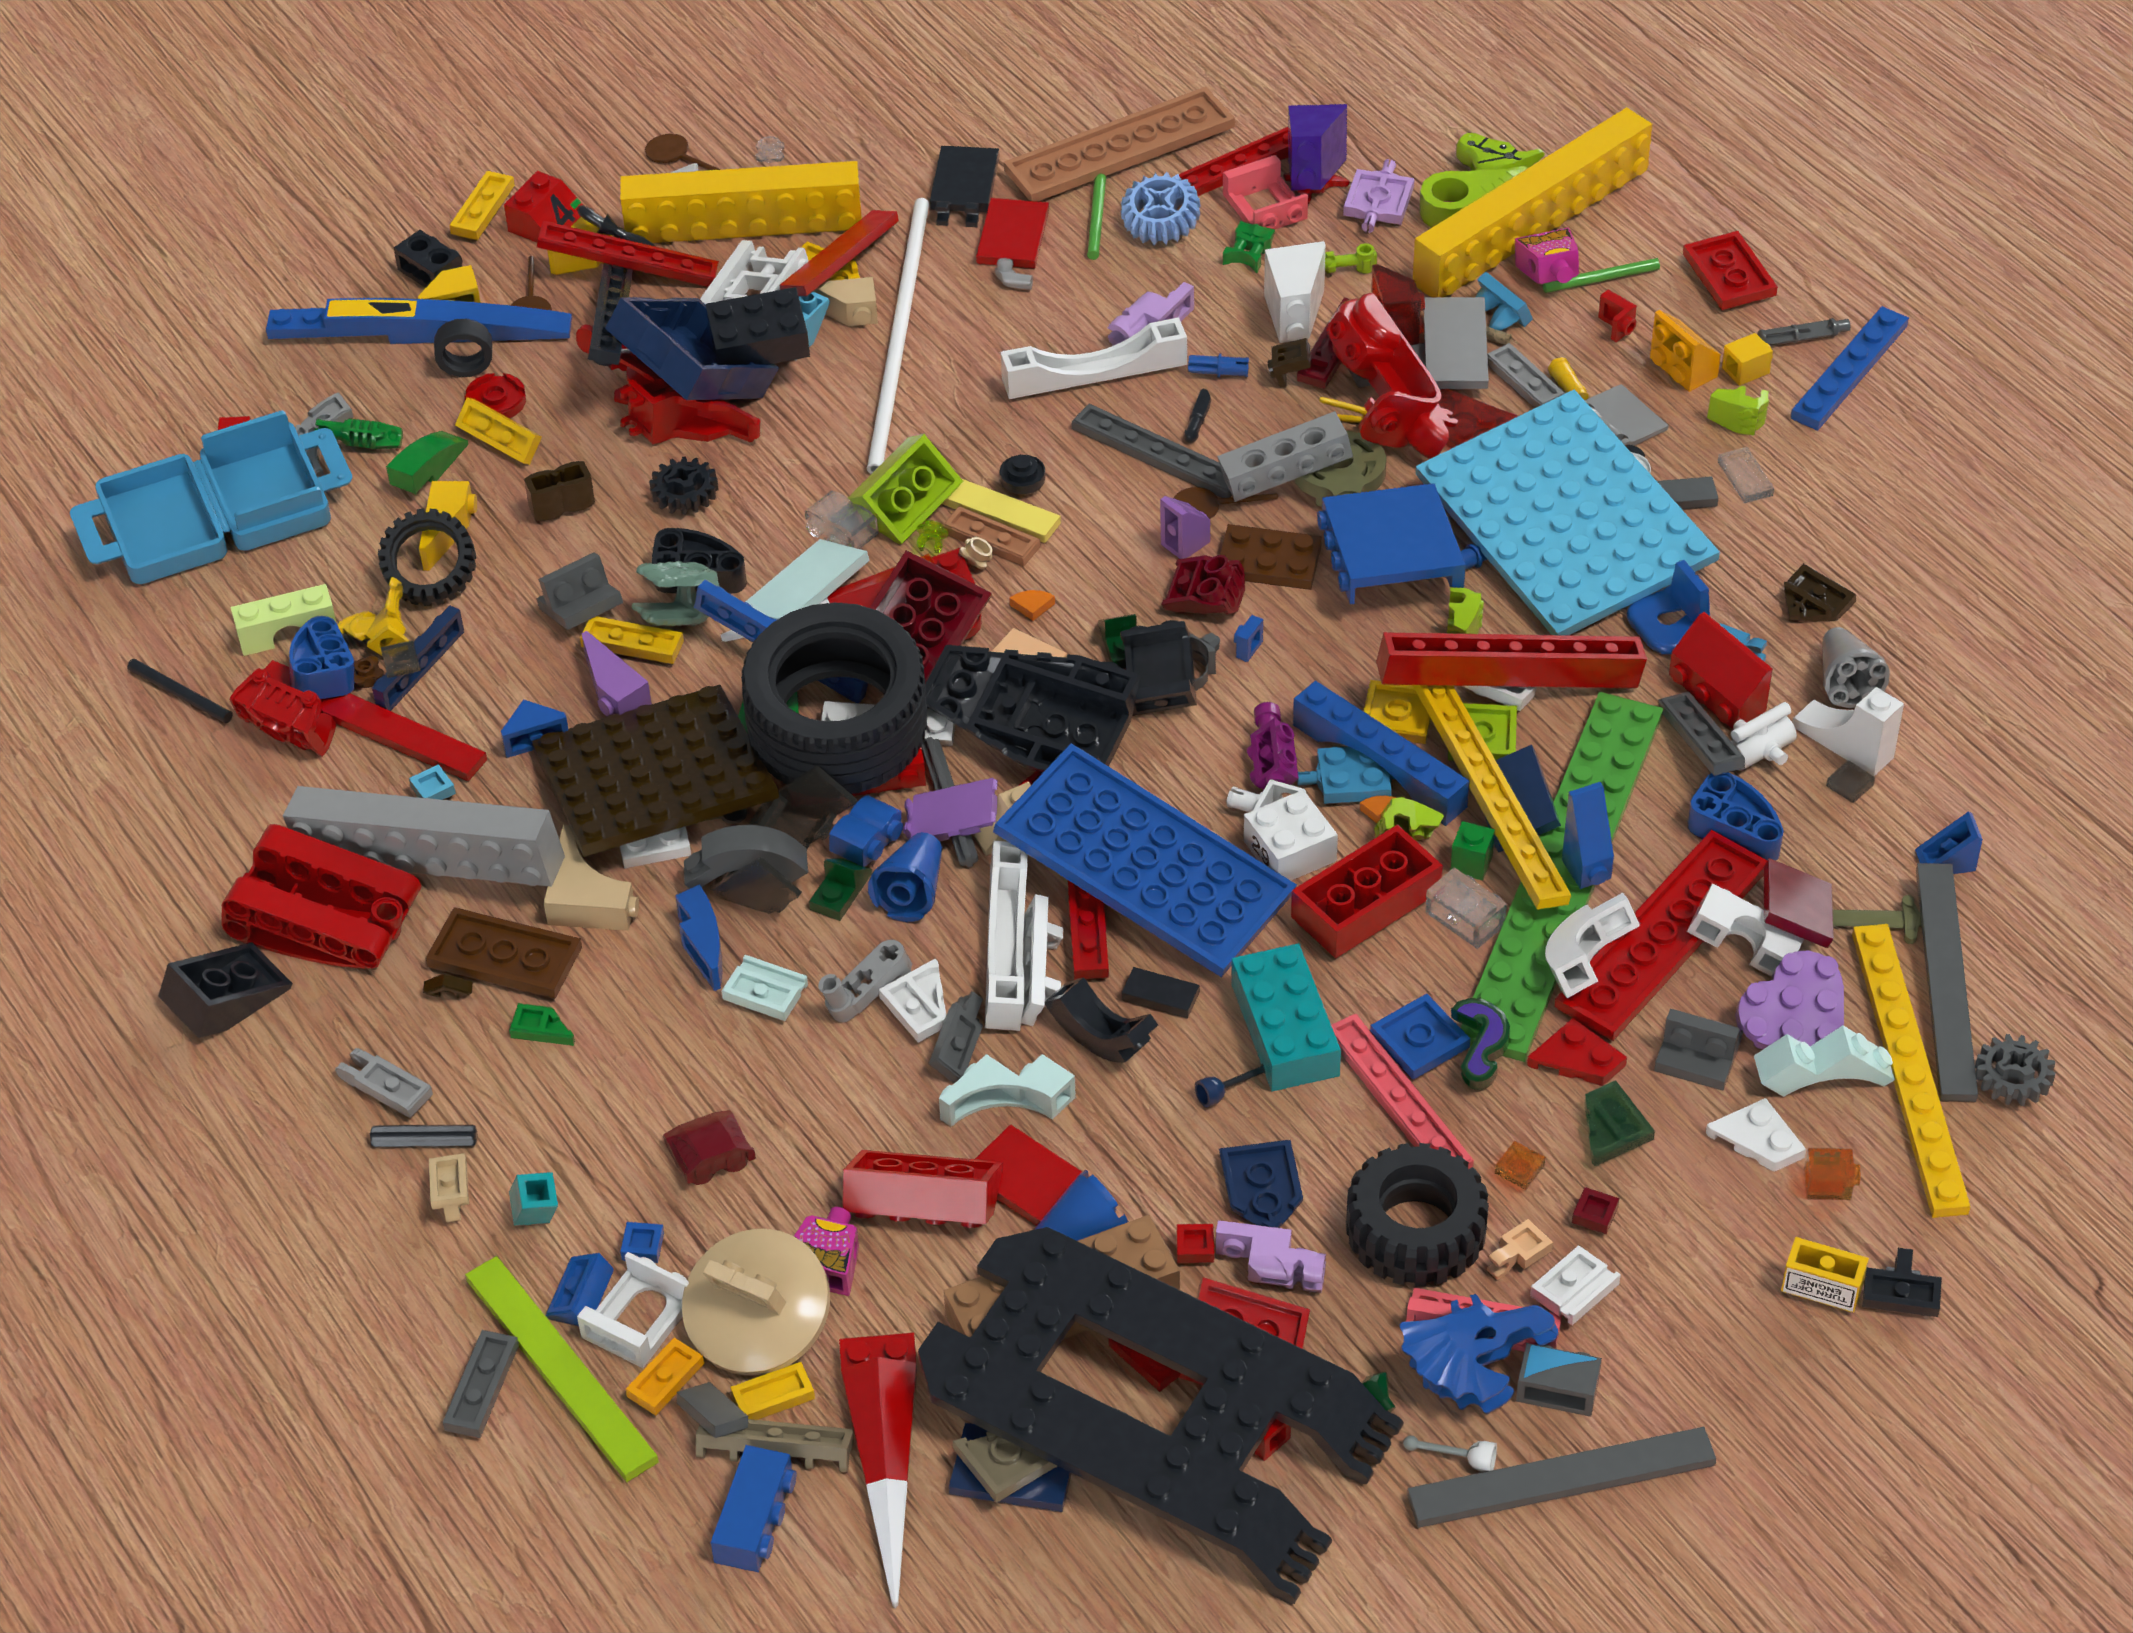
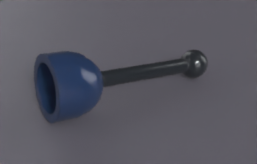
[1195,1063,1265,1108]

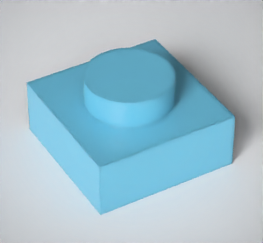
[409,764,456,800]

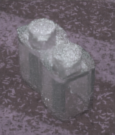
[805,491,878,549]

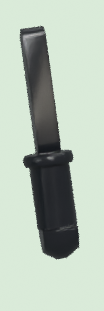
[1184,389,1211,443]

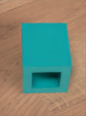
[509,1172,558,1226]

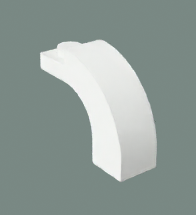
[1545,893,1640,998]

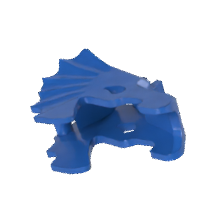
[1400,1294,1559,1414]

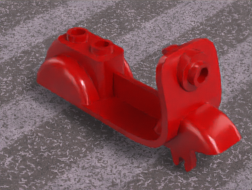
[1327,293,1458,459]

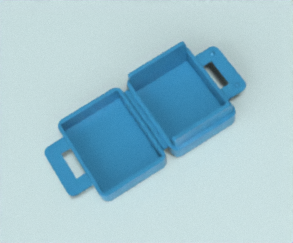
[70,410,352,585]

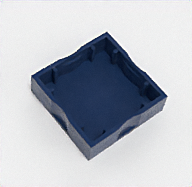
[605,297,779,400]

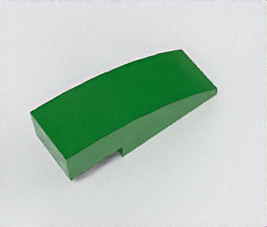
[386,431,469,494]

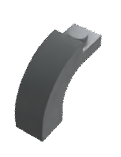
[684,825,808,889]

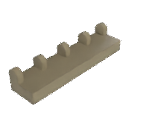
[696,1419,854,1472]

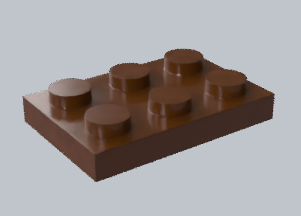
[1220,524,1322,590]

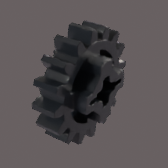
[649,456,719,515]

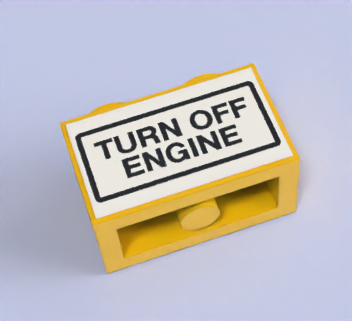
[1781,1237,1869,1313]

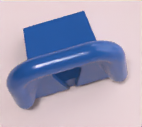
[1627,560,1710,655]

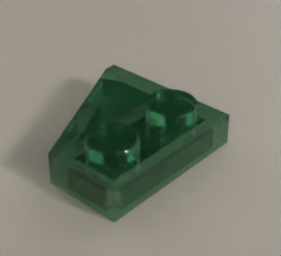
[1584,1080,1655,1166]

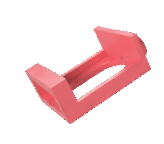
[1223,155,1308,229]

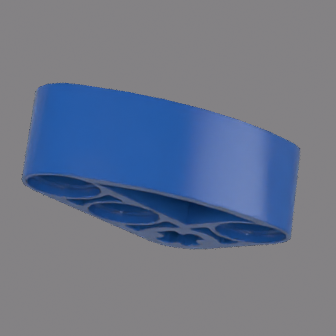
[289,616,354,699]
[1688,772,1784,860]

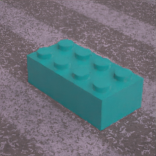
[1231,943,1341,1092]

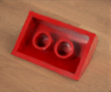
[1669,612,1773,730]

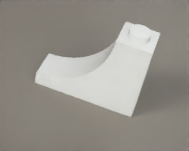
[1793,687,1904,777]

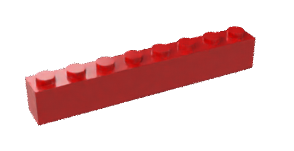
[1376,632,1647,688]

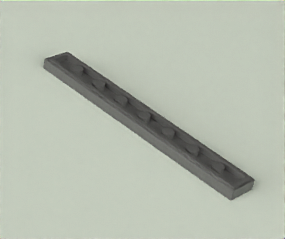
[1916,863,1978,1102]
[1407,1427,1716,1528]

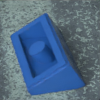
[546,1253,614,1326]

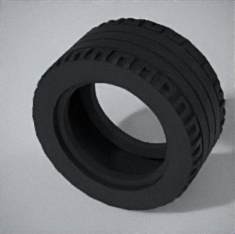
[741,602,927,796]

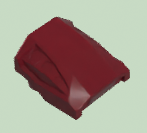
[1161,555,1245,614]
[663,1110,756,1185]

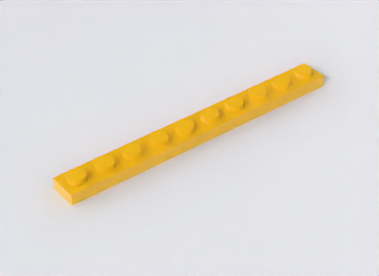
[1412,685,1571,909]
[1852,924,1970,1218]

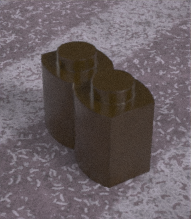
[524,461,595,521]

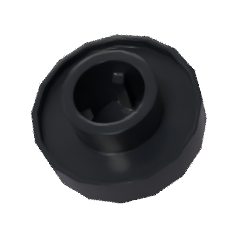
[999,454,1046,494]

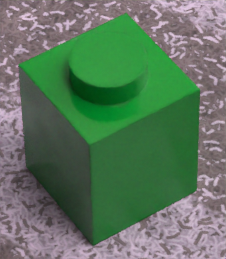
[1450,821,1495,881]

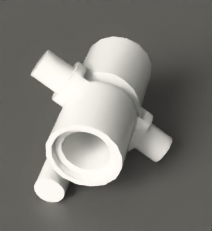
[1731,702,1797,771]

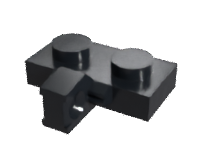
[1862,1248,1942,1317]

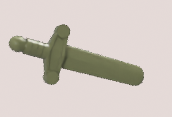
[1833,895,1922,944]

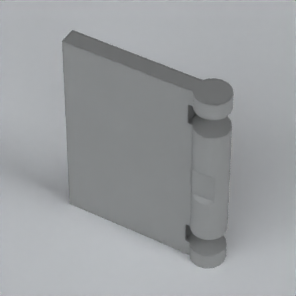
[1584,384,1669,446]

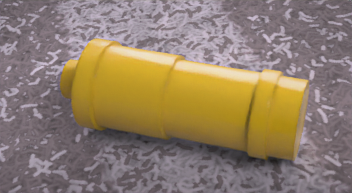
[1548,357,1589,400]

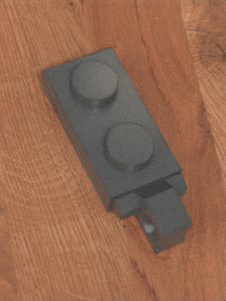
[929,991,983,1083]

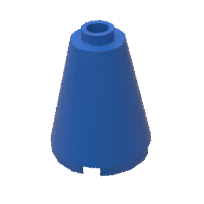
[868,832,942,922]
[1034,1170,1129,1241]

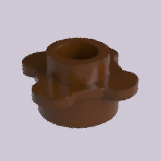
[354,656,384,688]

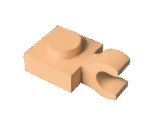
[1487,1219,1553,1280]

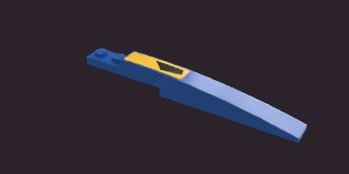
[266,298,572,344]

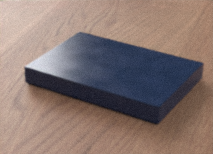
[1485,744,1561,853]
[949,1423,1072,1512]

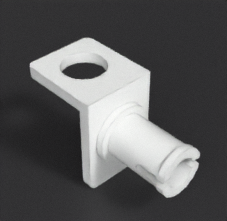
[1227,779,1306,812]

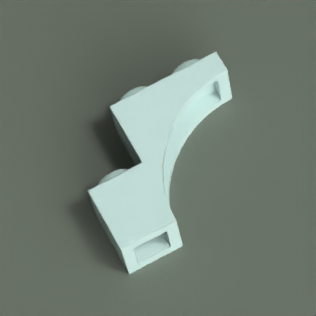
[1754,1025,1895,1097]
[939,1054,1076,1127]

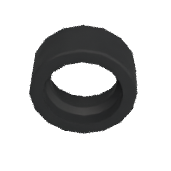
[434,319,492,377]

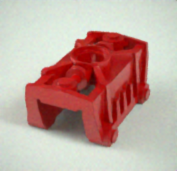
[229,668,337,757]

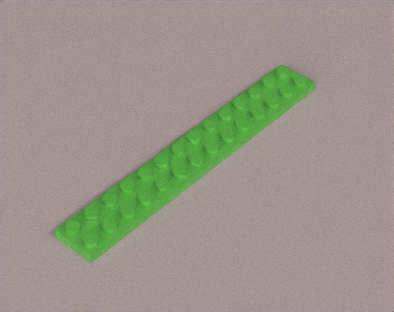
[1460,691,1663,1062]

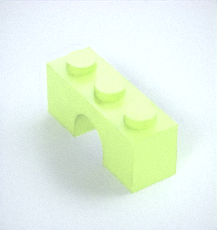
[231,584,336,656]

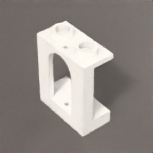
[577,1252,689,1368]

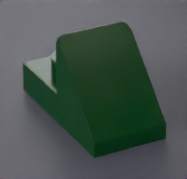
[1098,614,1137,669]
[809,858,872,921]

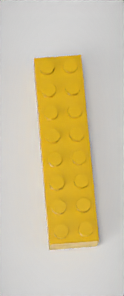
[620,161,862,243]

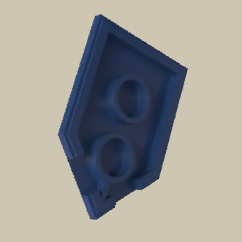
[1219,1140,1303,1228]

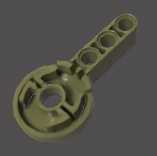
[1294,431,1386,507]

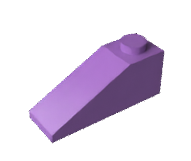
[582,631,652,716]

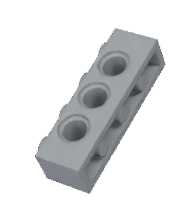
[1217,411,1353,502]

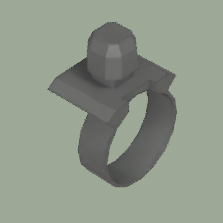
[1189,632,1220,691]

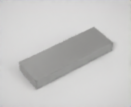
[1487,343,1565,408]

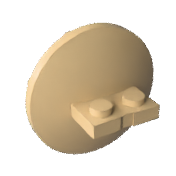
[682,1229,830,1376]

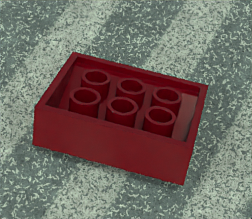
[870,550,992,684]

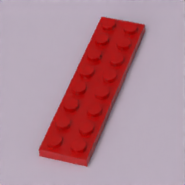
[1554,830,1767,1041]

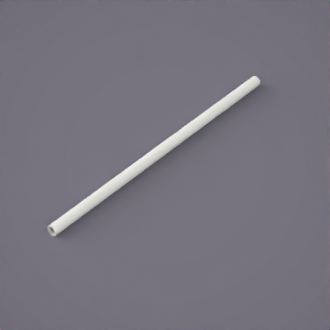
[867,198,929,474]

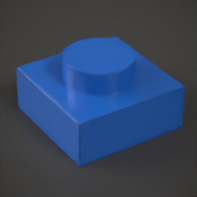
[1234,615,1263,662]
[620,1222,664,1263]

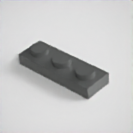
[443,1330,519,1438]

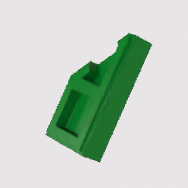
[509,1003,575,1046]

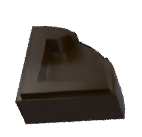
[423,973,473,997]

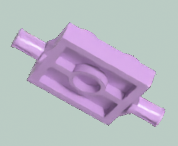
[1343,159,1414,233]

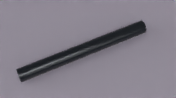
[127,658,233,723]

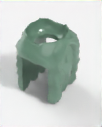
[631,561,719,626]

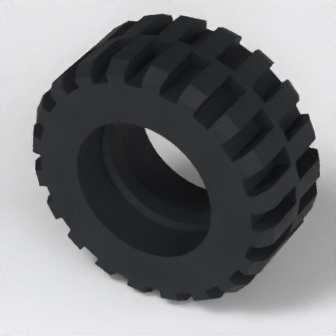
[1346,1143,1489,1287]

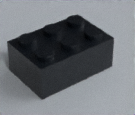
[705,287,810,365]

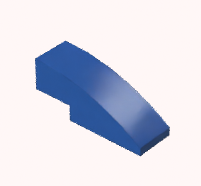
[675,884,723,991]

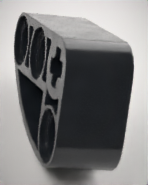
[652,528,747,594]

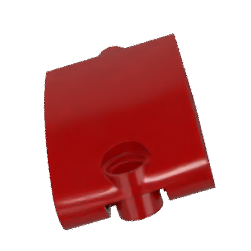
[221,824,422,968]

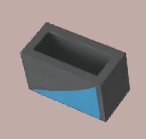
[1516,1343,1602,1417]

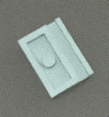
[722,955,808,1021]

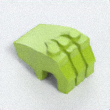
[1707,386,1769,435]
[1447,587,1484,634]
[1374,797,1444,840]

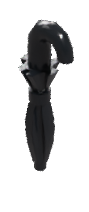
[577,205,657,247]

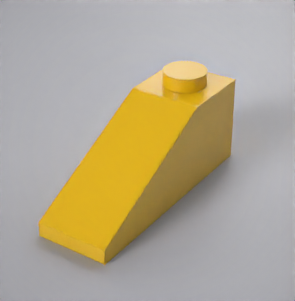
[419,481,477,571]

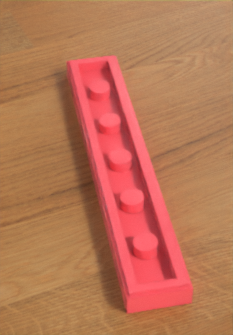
[1331,1013,1474,1169]

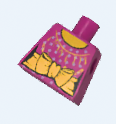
[1515,228,1579,284]
[794,1207,859,1296]

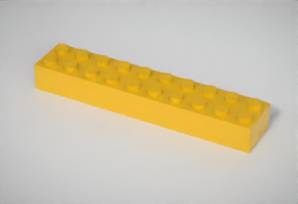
[1412,107,1652,297]

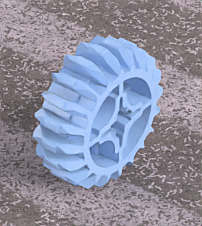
[1121,172,1201,246]

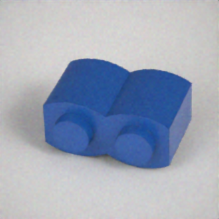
[829,795,903,867]

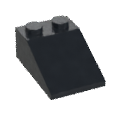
[158,942,293,1038]

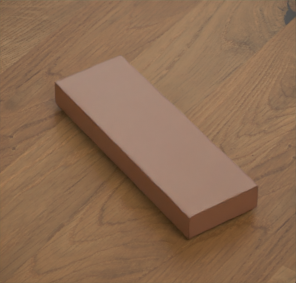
[942,506,1040,567]

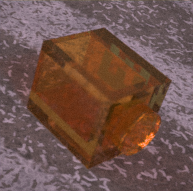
[1804,1148,1861,1200]

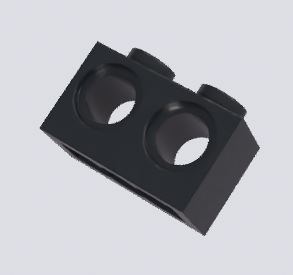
[393,230,463,288]

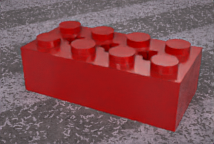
[1291,824,1443,959]

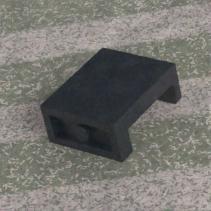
[1120,620,1197,716]

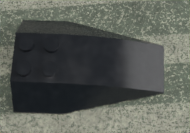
[925,645,1140,773]

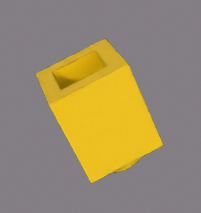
[1722,333,1773,386]

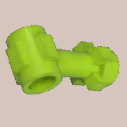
[1325,243,1377,274]

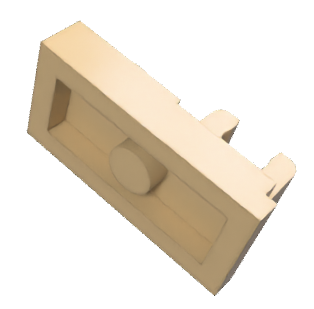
[429,1153,469,1222]

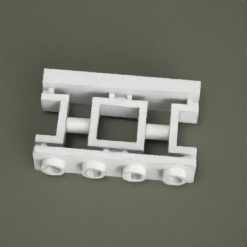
[700,240,809,304]

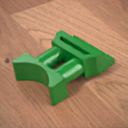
[1223,221,1275,273]

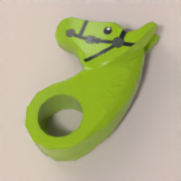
[1419,133,1545,228]

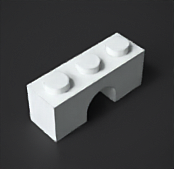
[1687,883,1804,976]

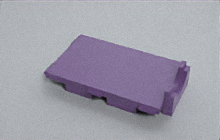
[903,778,998,841]

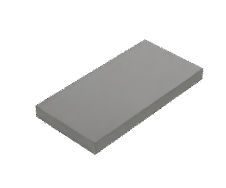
[1423,297,1489,389]

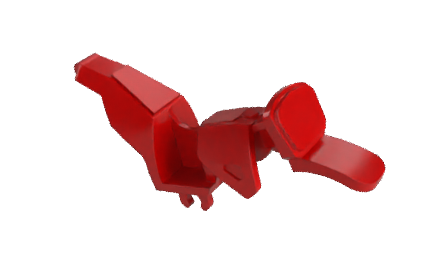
[576,324,761,445]

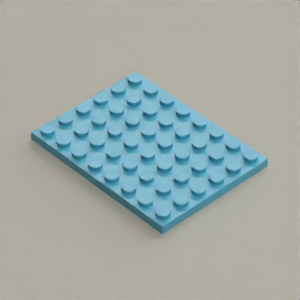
[1416,389,1720,635]

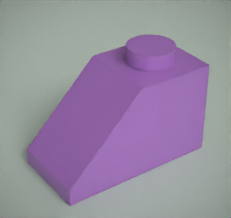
[1160,496,1211,559]

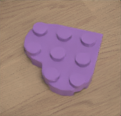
[1735,950,1844,1049]

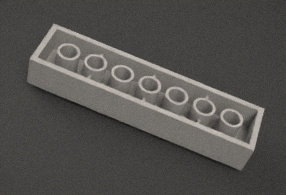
[283,786,565,887]

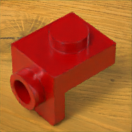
[1598,289,1637,343]

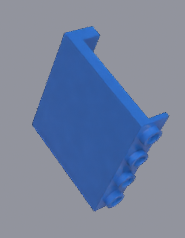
[1317,483,1466,604]

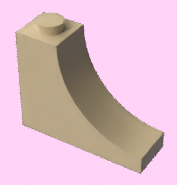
[544,825,639,931]

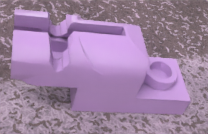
[1107,282,1194,346]
[1216,1220,1326,1293]

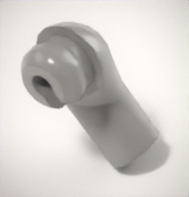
[995,258,1033,290]

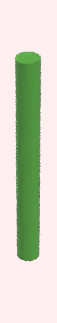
[1087,174,1106,260]
[1542,258,1660,293]

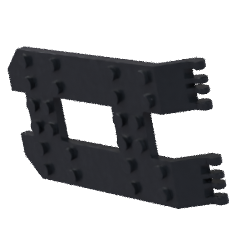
[918,1227,1404,1604]

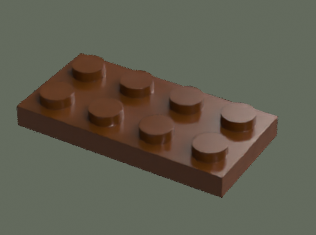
[426,907,582,999]

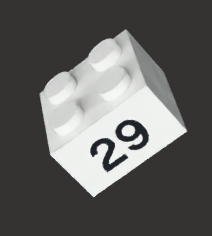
[1244,790,1338,881]

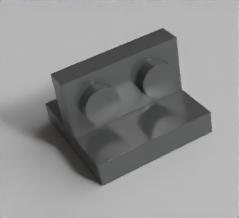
[536,552,623,630]
[1654,1009,1743,1091]

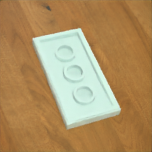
[746,539,870,620]

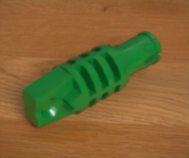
[315,418,403,449]

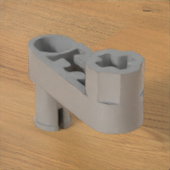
[818,940,912,1022]

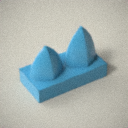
[1475,272,1533,331]

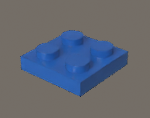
[1370,994,1470,1080]

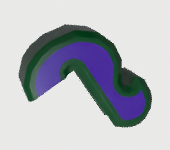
[1451,998,1510,1090]

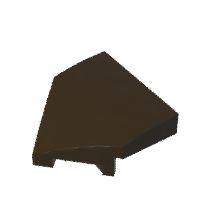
[1784,563,1856,621]

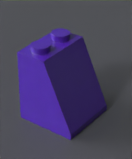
[1288,104,1347,190]

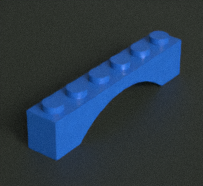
[1293,680,1470,826]

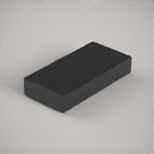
[1122,967,1200,1018]

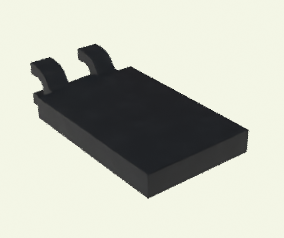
[930,145,999,228]

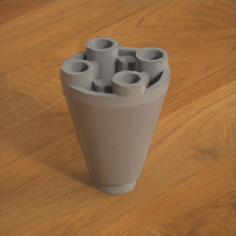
[1822,627,1890,708]

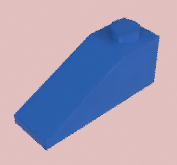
[1562,782,1614,889]

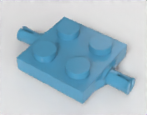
[1297,747,1395,804]

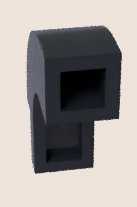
[1045,977,1158,1063]

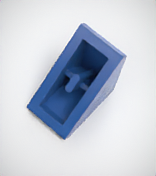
[501,699,569,758]
[1915,811,1983,874]

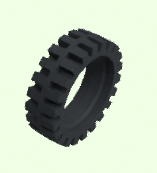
[378,508,476,606]

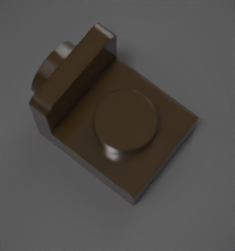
[1268,338,1311,388]

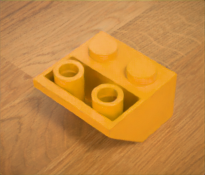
[1650,310,1721,392]

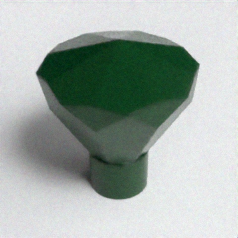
[1362,1372,1396,1412]

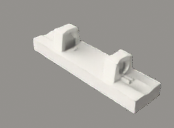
[1021,894,1063,1026]

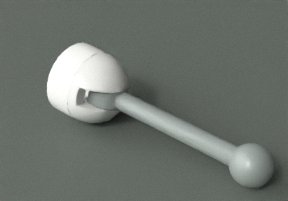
[1403,1435,1497,1472]

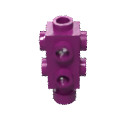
[1247,702,1299,789]

